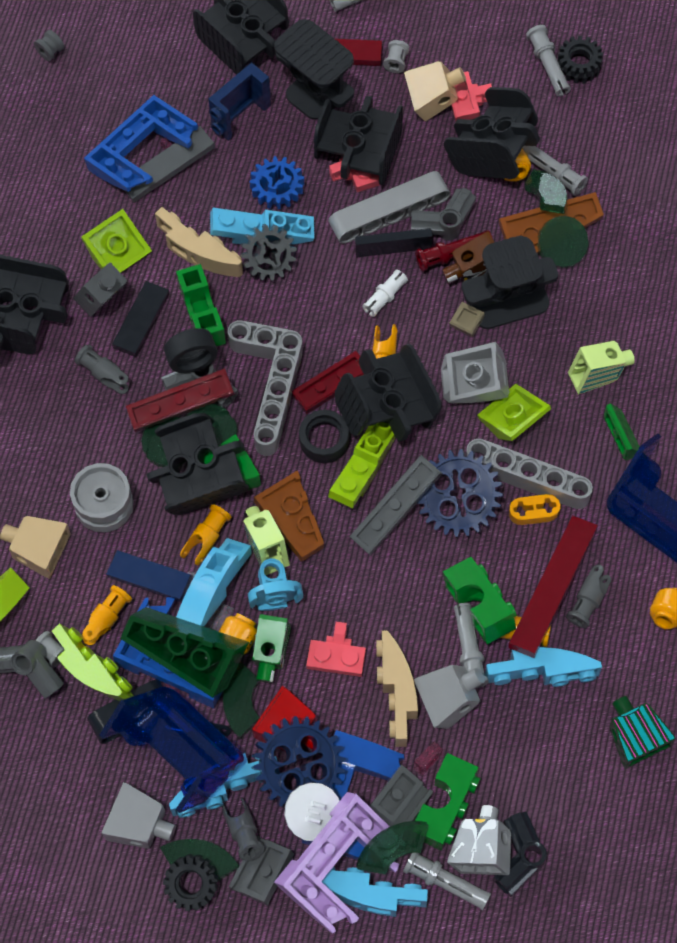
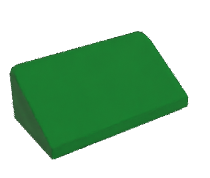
[603,404,643,461]

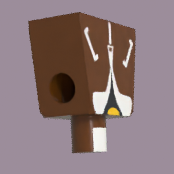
[442,231,494,284]

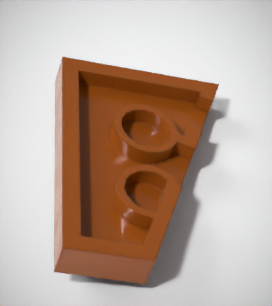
[254,470,324,562]

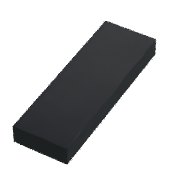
[355,228,433,258]
[112,281,170,357]

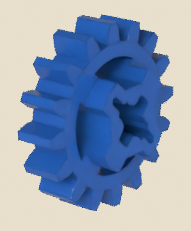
[249,156,304,209]

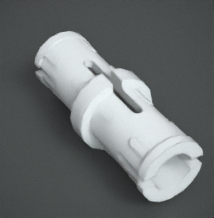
[362,270,408,317]

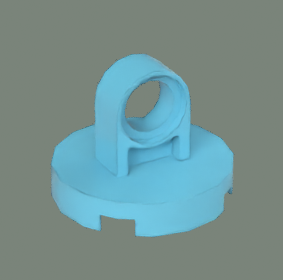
[248,558,304,611]

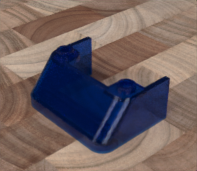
[607,433,677,562]
[99,687,244,813]

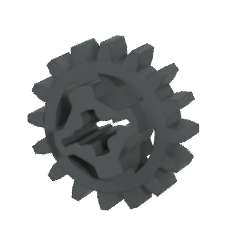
[240,224,297,281]

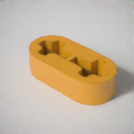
[509,494,560,525]

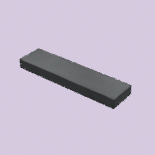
[124,126,215,203]
[349,455,443,555]

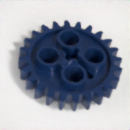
[417,449,504,538]
[251,716,346,807]

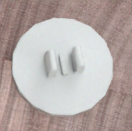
[284,783,339,841]

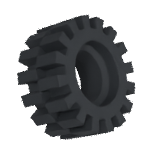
[558,36,603,84]
[163,854,219,911]

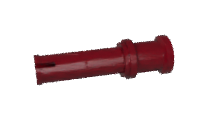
[415,230,493,272]

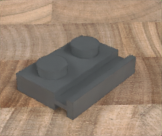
[369,765,433,836]
[229,835,294,906]

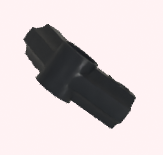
[493,811,547,897]

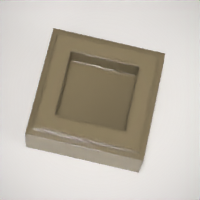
[449,302,485,337]

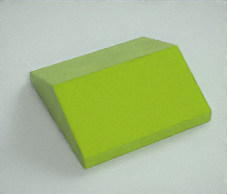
[81,209,152,273]
[477,384,551,441]

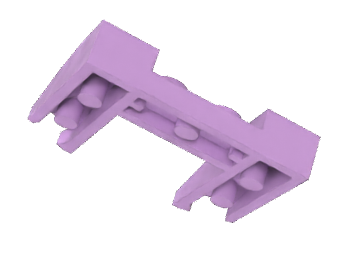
[274,792,405,933]

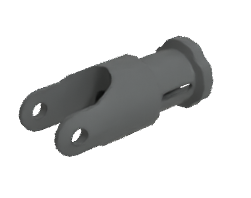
[75,345,129,394]
[566,565,611,628]
[222,798,264,861]

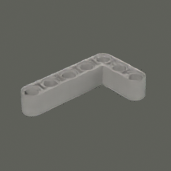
[228,320,303,456]

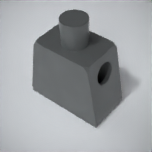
[73,262,128,317]

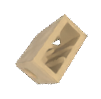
[404,61,466,121]
[0,516,71,579]

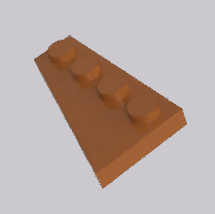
[498,192,604,254]

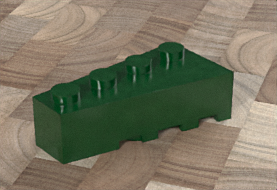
[120,607,249,698]

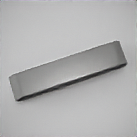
[328,171,451,244]
[466,439,593,509]

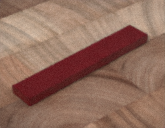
[508,515,598,658]

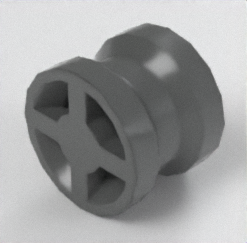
[34,30,65,61]

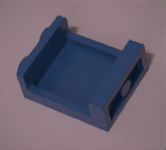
[208,62,271,141]

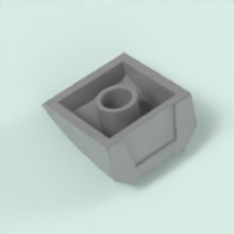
[441,342,510,403]

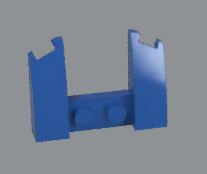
[84,95,198,192]
[113,597,223,709]
[301,730,404,864]

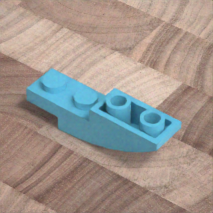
[210,208,314,246]
[176,538,252,626]
[485,647,602,687]
[169,753,280,818]
[321,867,428,917]

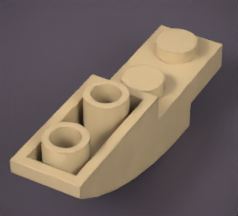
[155,207,243,277]
[376,631,418,747]

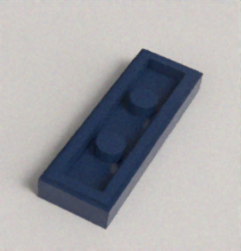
[106,550,192,602]

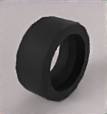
[164,328,218,373]
[299,409,350,463]

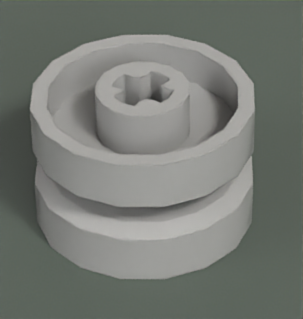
[70,463,134,532]

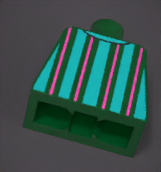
[609,696,676,769]

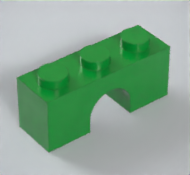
[176,264,226,347]
[442,557,517,644]
[410,753,481,851]

